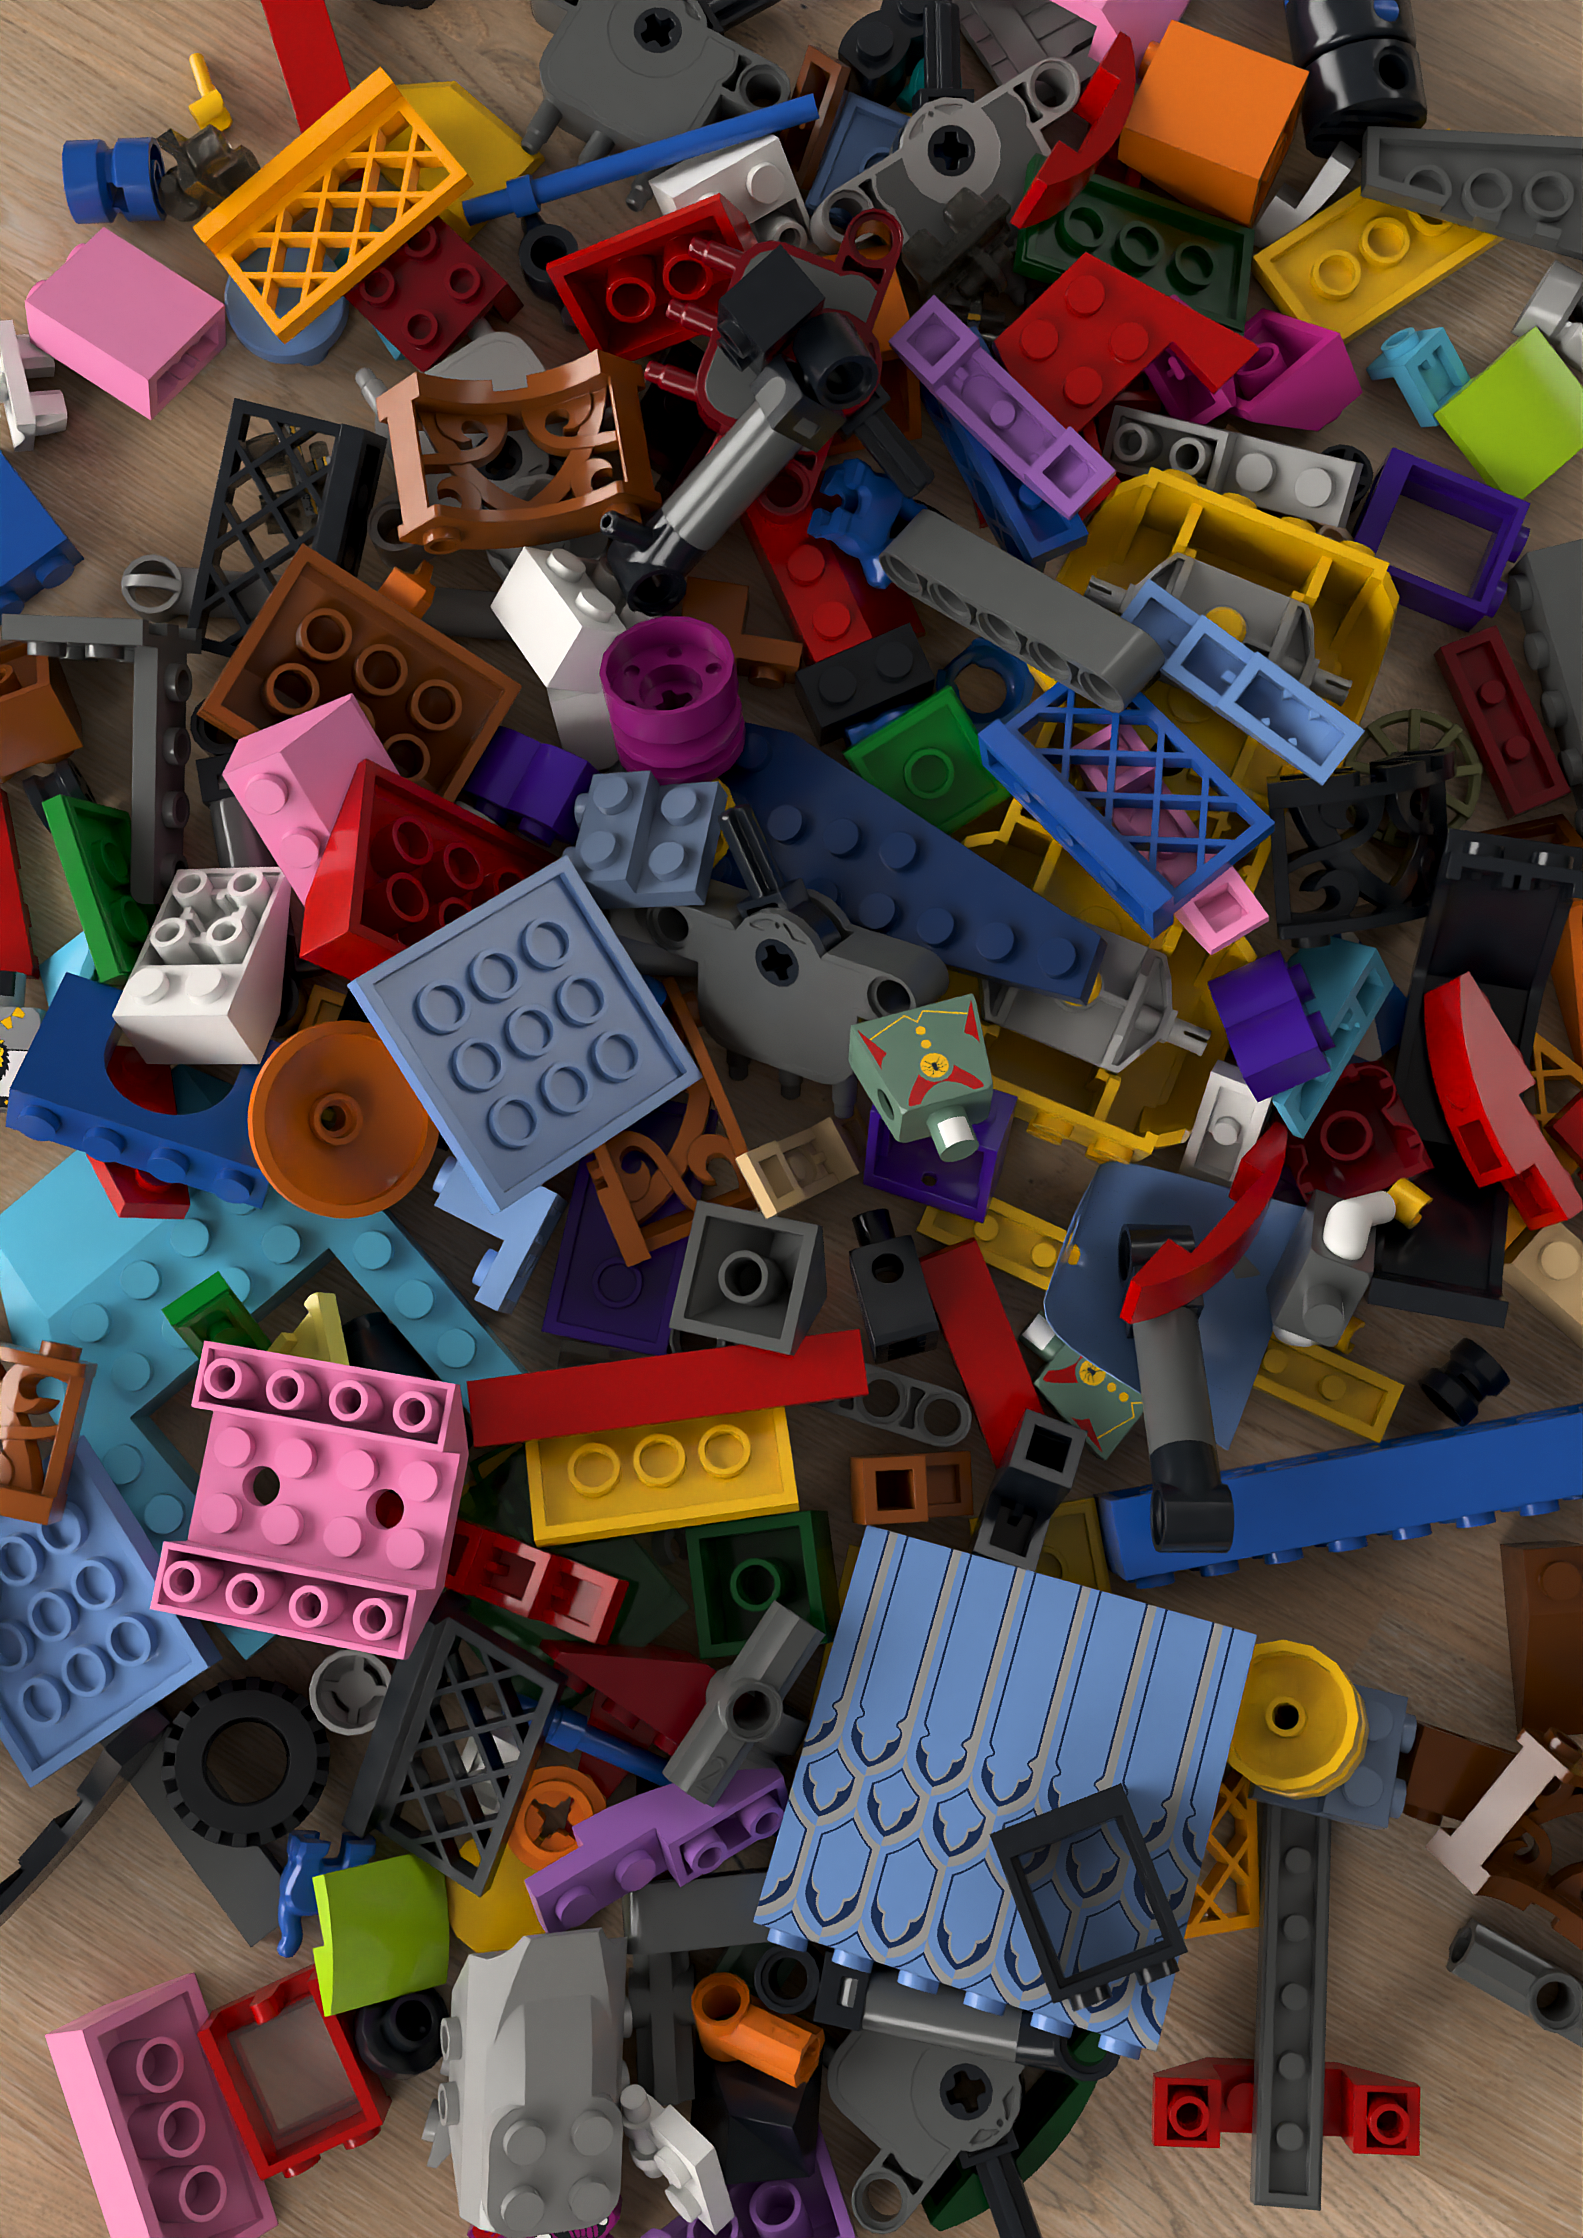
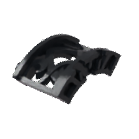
[1267,746,1457,949]

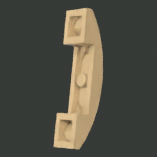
[735,1106,868,1219]

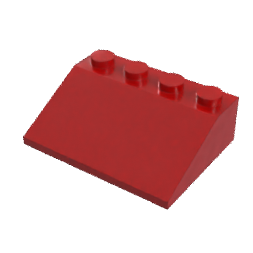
[299,758,560,981]

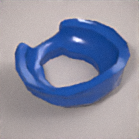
[935,637,1035,733]

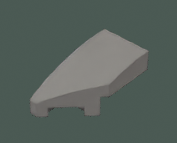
[1254,140,1361,249]

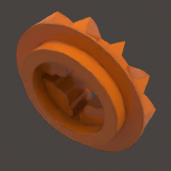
[507,1764,607,1871]

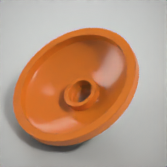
[248,1020,439,1219]

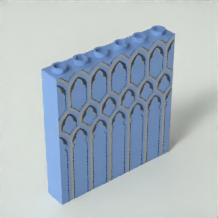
[753,1525,1257,2060]

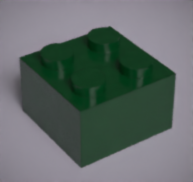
[685,1510,841,1660]

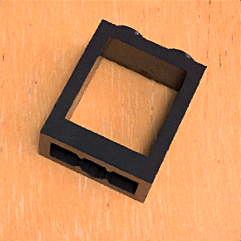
[990,1783,1188,2012]

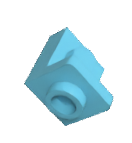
[1366,327,1471,428]

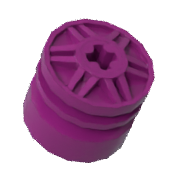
[599,616,746,786]

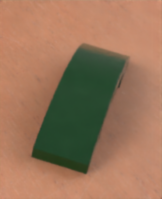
[921,2026,1107,2232]

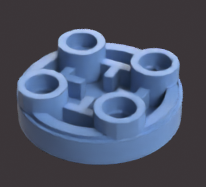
[224,248,349,366]

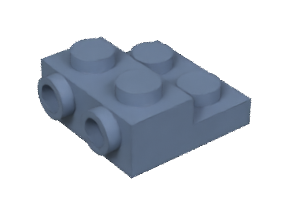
[562,771,728,909]
[1248,1684,1417,1830]

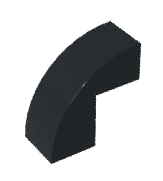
[966,1409,1088,1572]

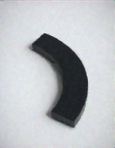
[0,1707,170,1927]

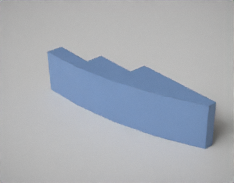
[1120,579,1365,785]

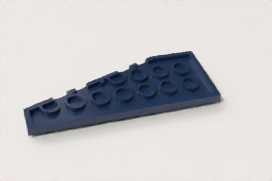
[710,722,1108,1006]

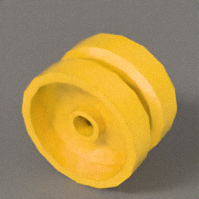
[1227,1640,1370,1800]

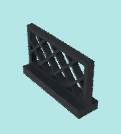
[187,398,388,658]
[341,1589,569,1897]

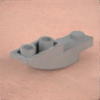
[1102,405,1364,528]

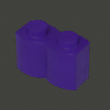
[461,726,602,847]
[1208,950,1336,1102]

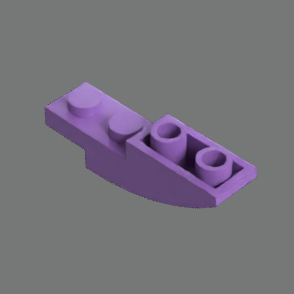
[524,1768,789,1933]

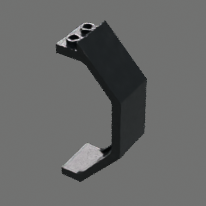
[1363,828,1583,1329]

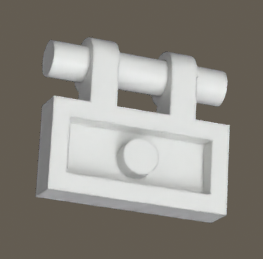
[620,2084,735,2235]

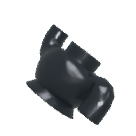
[518,212,580,334]

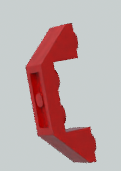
[1151,2057,1420,2156]

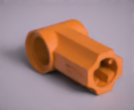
[691,1972,825,2088]

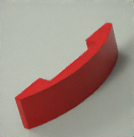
[1010,31,1136,229]
[1120,1121,1287,1324]

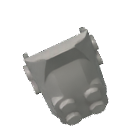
[438,1927,632,2238]

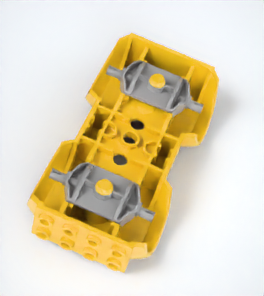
[936,467,1400,1164]

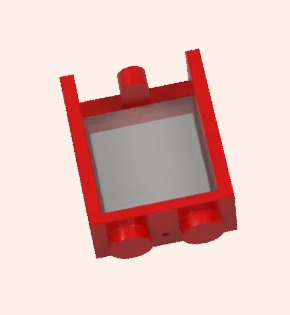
[197,1963,392,2181]

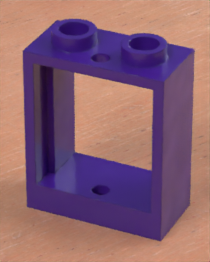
[1351,447,1531,633]
[863,1089,1018,1223]

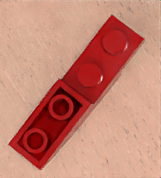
[1424,971,1583,1231]

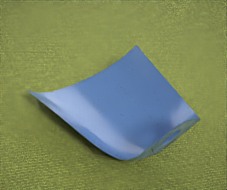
[1043,1161,1306,1450]

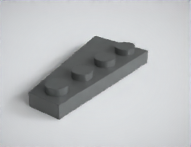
[1360,126,1583,261]

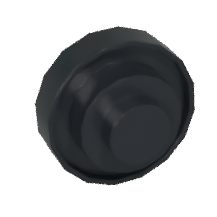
[353,1987,450,2080]

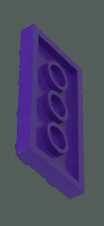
[541,1100,719,1356]

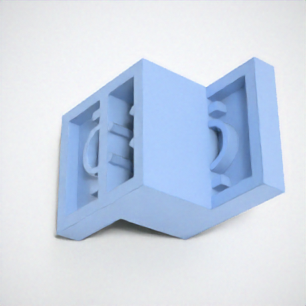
[433,1156,568,1314]

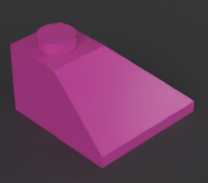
[1226,308,1363,431]

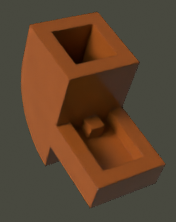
[681,576,803,689]
[849,1450,974,1525]

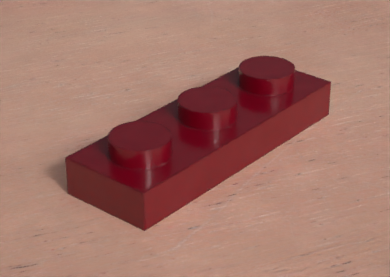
[1433,625,1571,820]

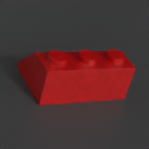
[546,193,758,362]
[740,471,926,667]

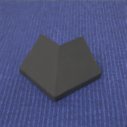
[669,1200,828,1356]

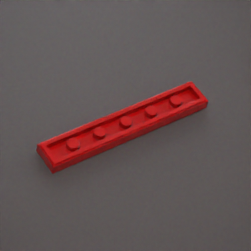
[467,1329,869,1449]

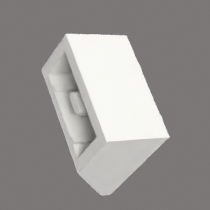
[648,134,821,254]
[490,546,662,694]

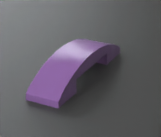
[888,295,1116,520]

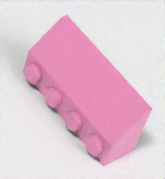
[222,693,400,981]
[45,1973,279,2238]

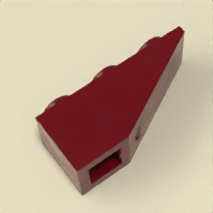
[538,1639,754,1756]

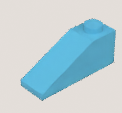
[1272,936,1394,1139]

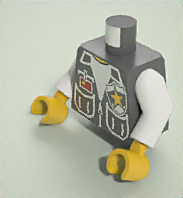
[1266,1178,1433,1355]

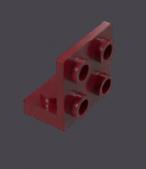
[343,216,524,373]

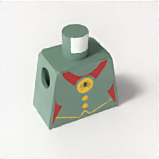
[848,993,993,1162]
[1017,1310,1143,1461]

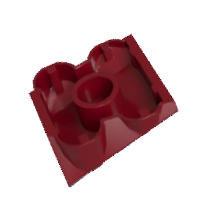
[1269,1060,1434,1205]

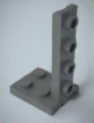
[2,614,202,904]

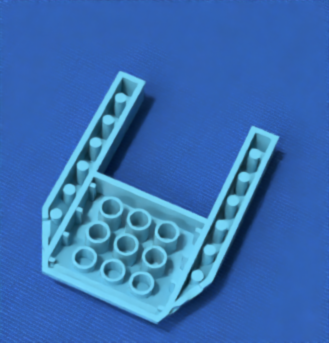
[0,1064,529,1660]

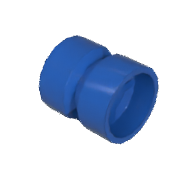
[62,137,168,224]

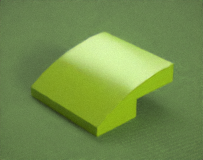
[1433,326,1583,499]
[312,1853,449,2017]

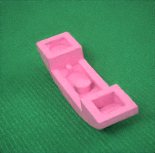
[1072,724,1269,955]

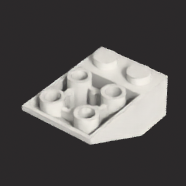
[112,867,291,1064]

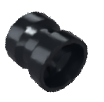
[1418,1338,1510,1427]

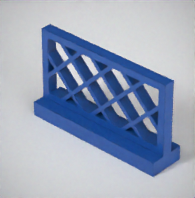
[977,682,1275,940]

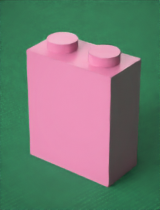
[25,227,226,420]

